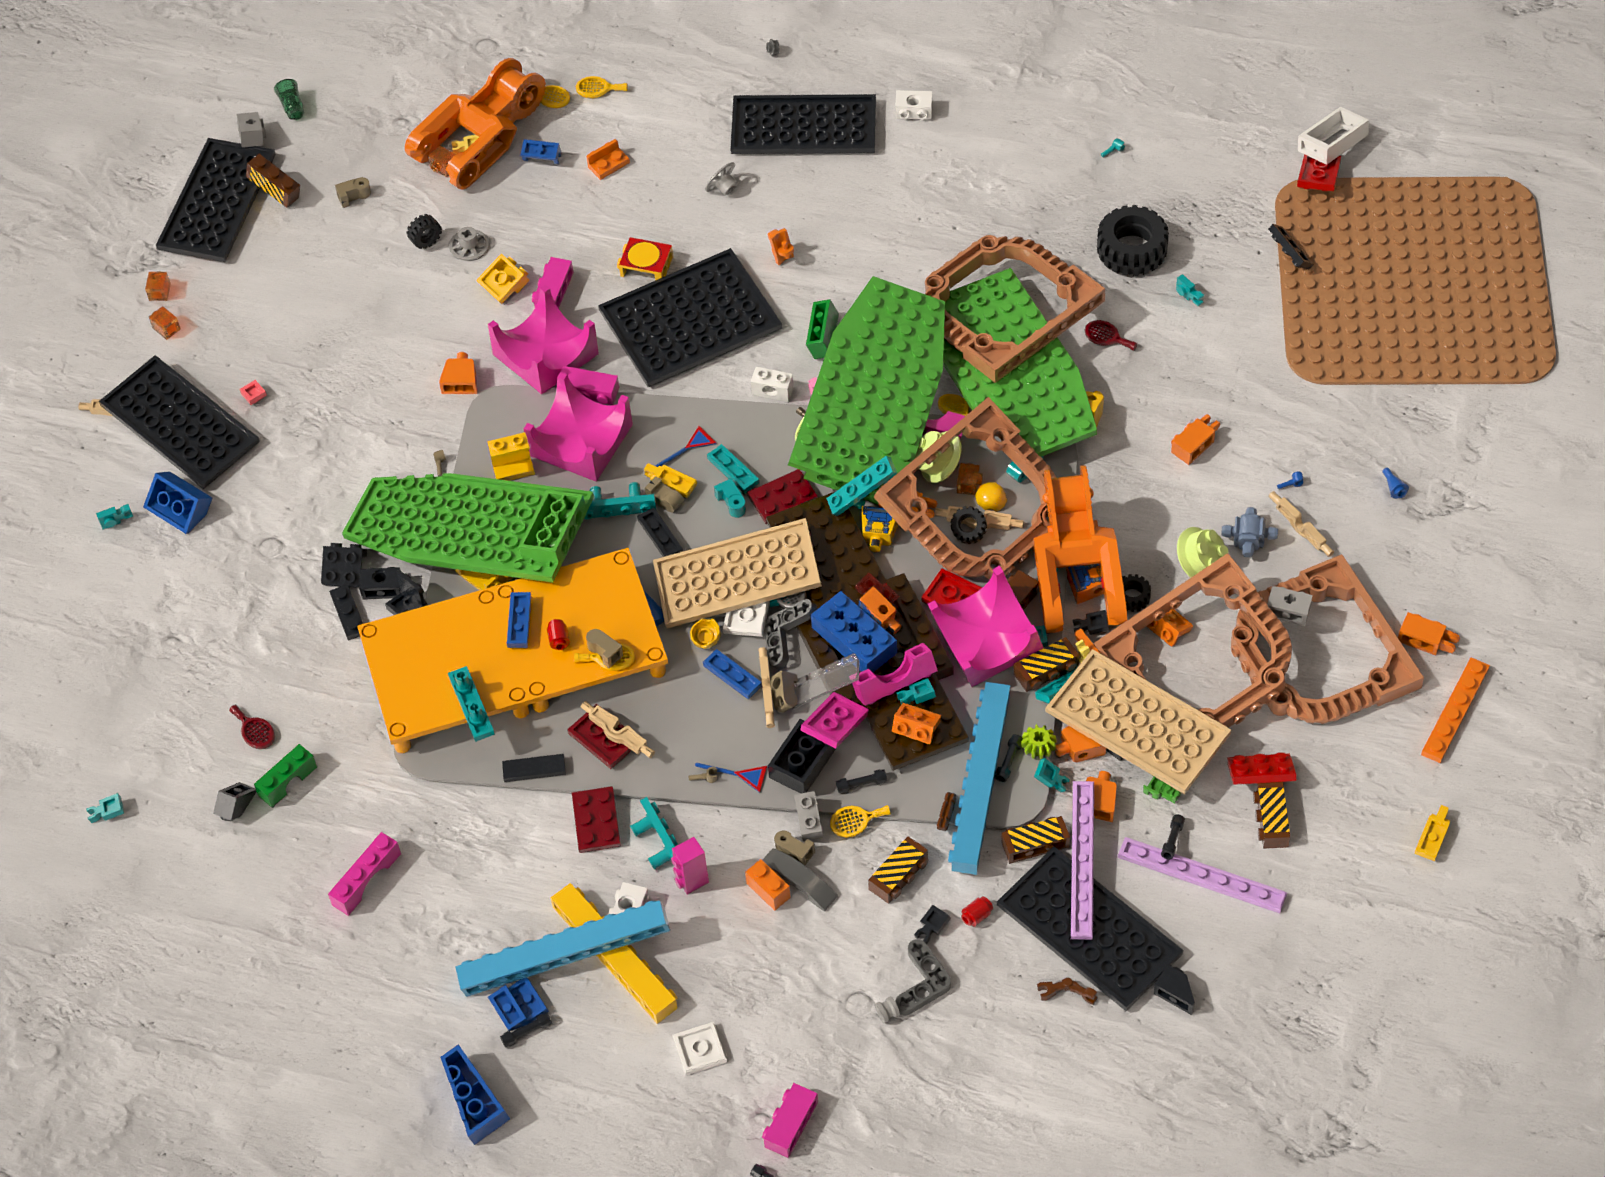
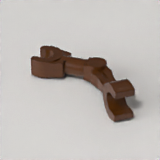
[1037,977,1098,1005]

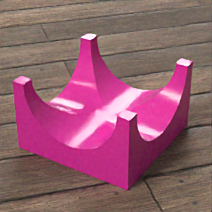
[488,285,599,394]
[523,372,633,482]
[928,566,1043,687]

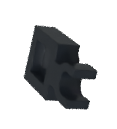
[1072,610,1109,635]
[914,905,951,944]

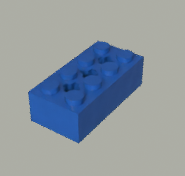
[811,591,897,672]

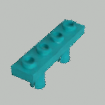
[826,456,897,516]
[584,482,656,520]
[448,666,495,742]
[630,797,679,869]

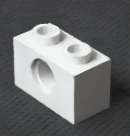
[895,90,932,120]
[751,367,794,402]
[608,882,649,915]

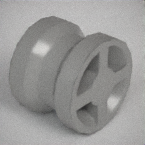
[875,996,900,1023]

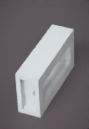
[1298,107,1369,165]

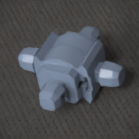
[1221,507,1278,557]

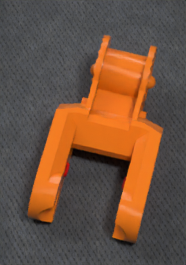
[405,58,546,190]
[1033,465,1127,634]

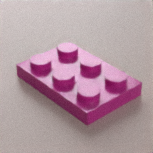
[801,692,869,749]

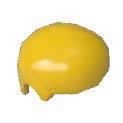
[975,482,1007,512]
[690,618,721,649]

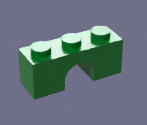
[254,744,317,808]

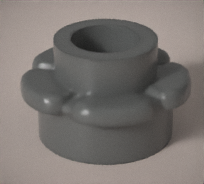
[766,39,780,56]

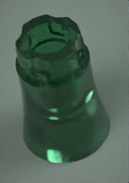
[274,79,304,120]

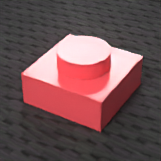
[240,380,267,405]

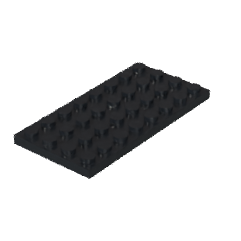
[730,94,876,154]
[156,138,276,262]
[99,355,260,489]
[997,846,1184,1011]

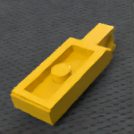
[644,463,697,498]
[1414,805,1450,861]

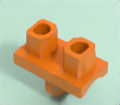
[767,228,794,265]

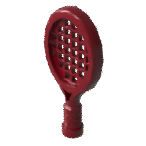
[1084,320,1137,351]
[229,704,275,749]

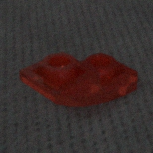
[854,573,899,604]

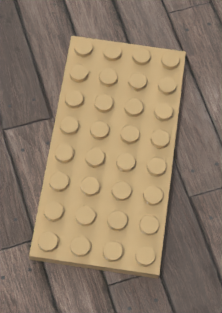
[653,518,822,628]
[1045,649,1231,794]

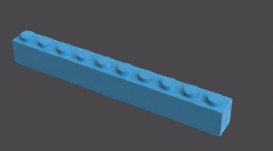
[948,682,1010,875]
[455,900,670,997]

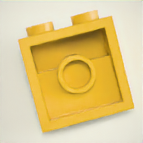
[476,254,530,304]

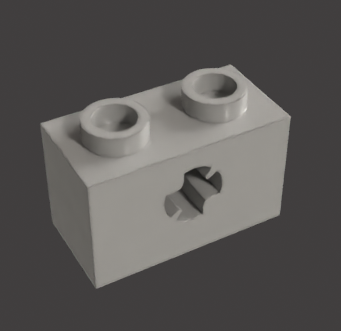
[237,112,266,147]
[1267,586,1313,626]
[794,791,823,841]

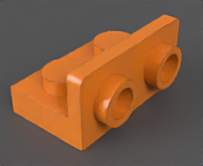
[586,139,630,180]
[1147,609,1193,647]
[892,703,942,744]

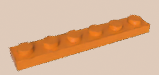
[1421,657,1490,763]

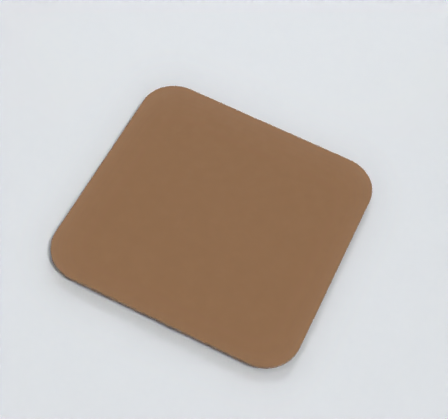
[1275,177,1556,385]

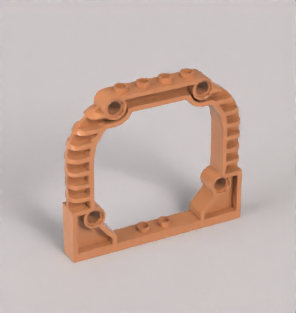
[925,235,1105,383]
[874,397,1057,579]
[1094,553,1292,728]
[1231,554,1424,724]

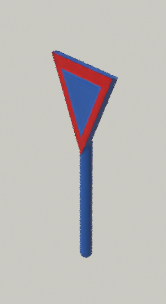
[655,426,717,467]
[695,763,767,793]

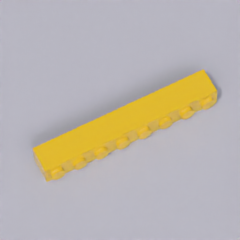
[550,883,678,1024]

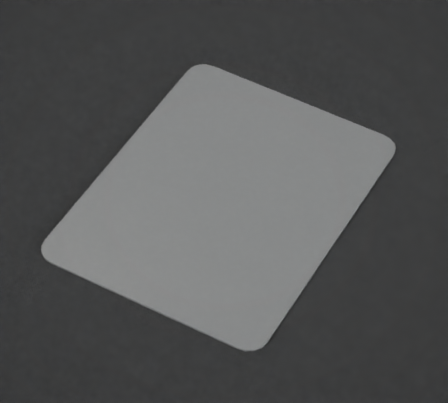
[394,385,1078,829]

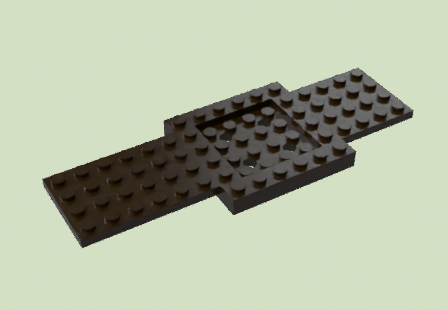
[766,491,969,771]

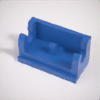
[520,139,562,164]

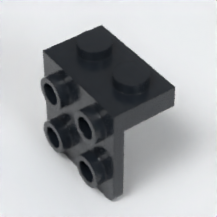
[321,543,367,588]
[385,570,428,615]

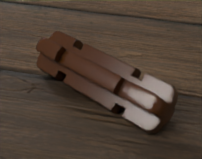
[937,792,957,831]

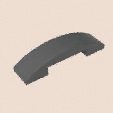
[762,848,838,911]

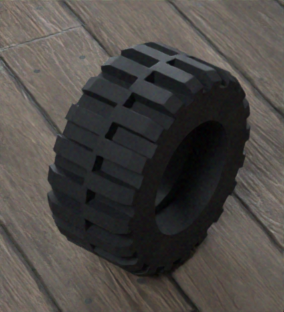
[1097,205,1169,276]

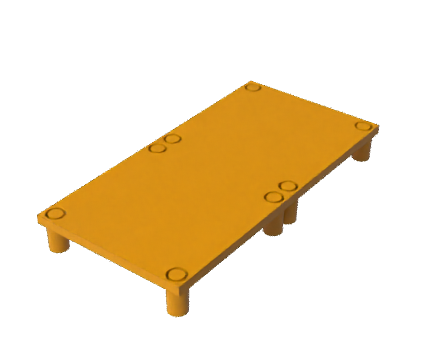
[357,548,668,753]

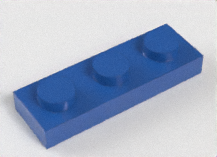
[507,592,532,648]
[703,649,762,700]

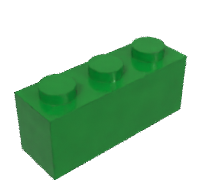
[806,299,839,359]

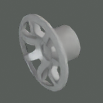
[705,162,738,195]
[449,227,489,260]

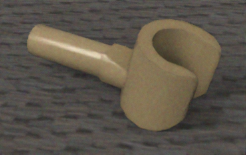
[433,450,446,477]
[688,767,718,783]

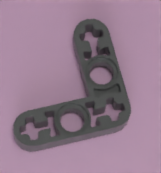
[764,599,817,669]
[895,939,951,1016]

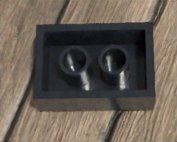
[768,719,836,794]

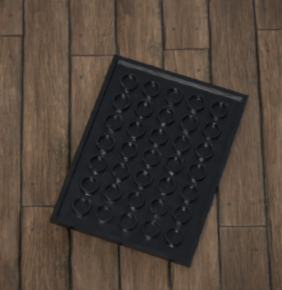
[598,248,782,387]

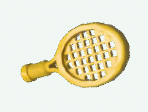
[575,76,628,98]
[540,85,570,108]
[937,394,969,416]
[574,643,635,671]
[830,805,891,838]

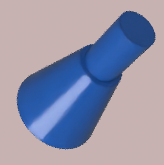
[1382,468,1409,499]

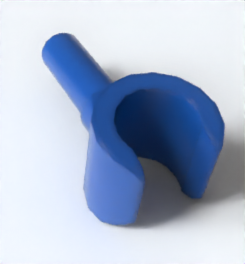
[1277,471,1303,489]

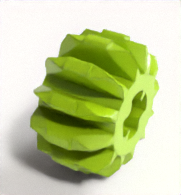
[1021,723,1057,759]

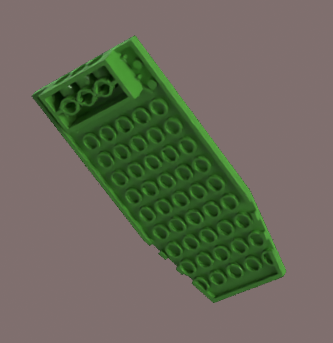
[943,268,1097,457]
[788,276,945,505]
[342,473,594,583]

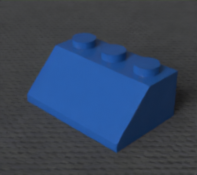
[143,471,213,534]

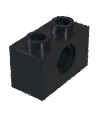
[359,567,401,600]

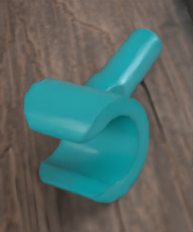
[1101,138,1125,157]

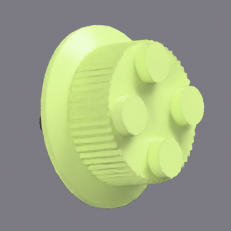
[915,431,962,483]
[1177,527,1228,578]

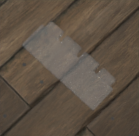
[793,653,859,709]

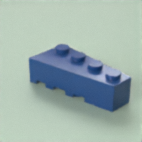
[440,1044,510,1145]

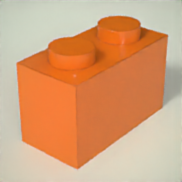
[745,859,791,911]

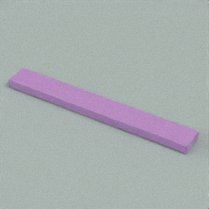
[1071,781,1094,940]
[1118,837,1287,914]

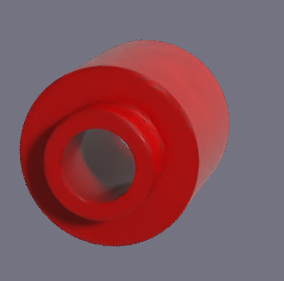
[547,619,570,650]
[961,896,993,927]

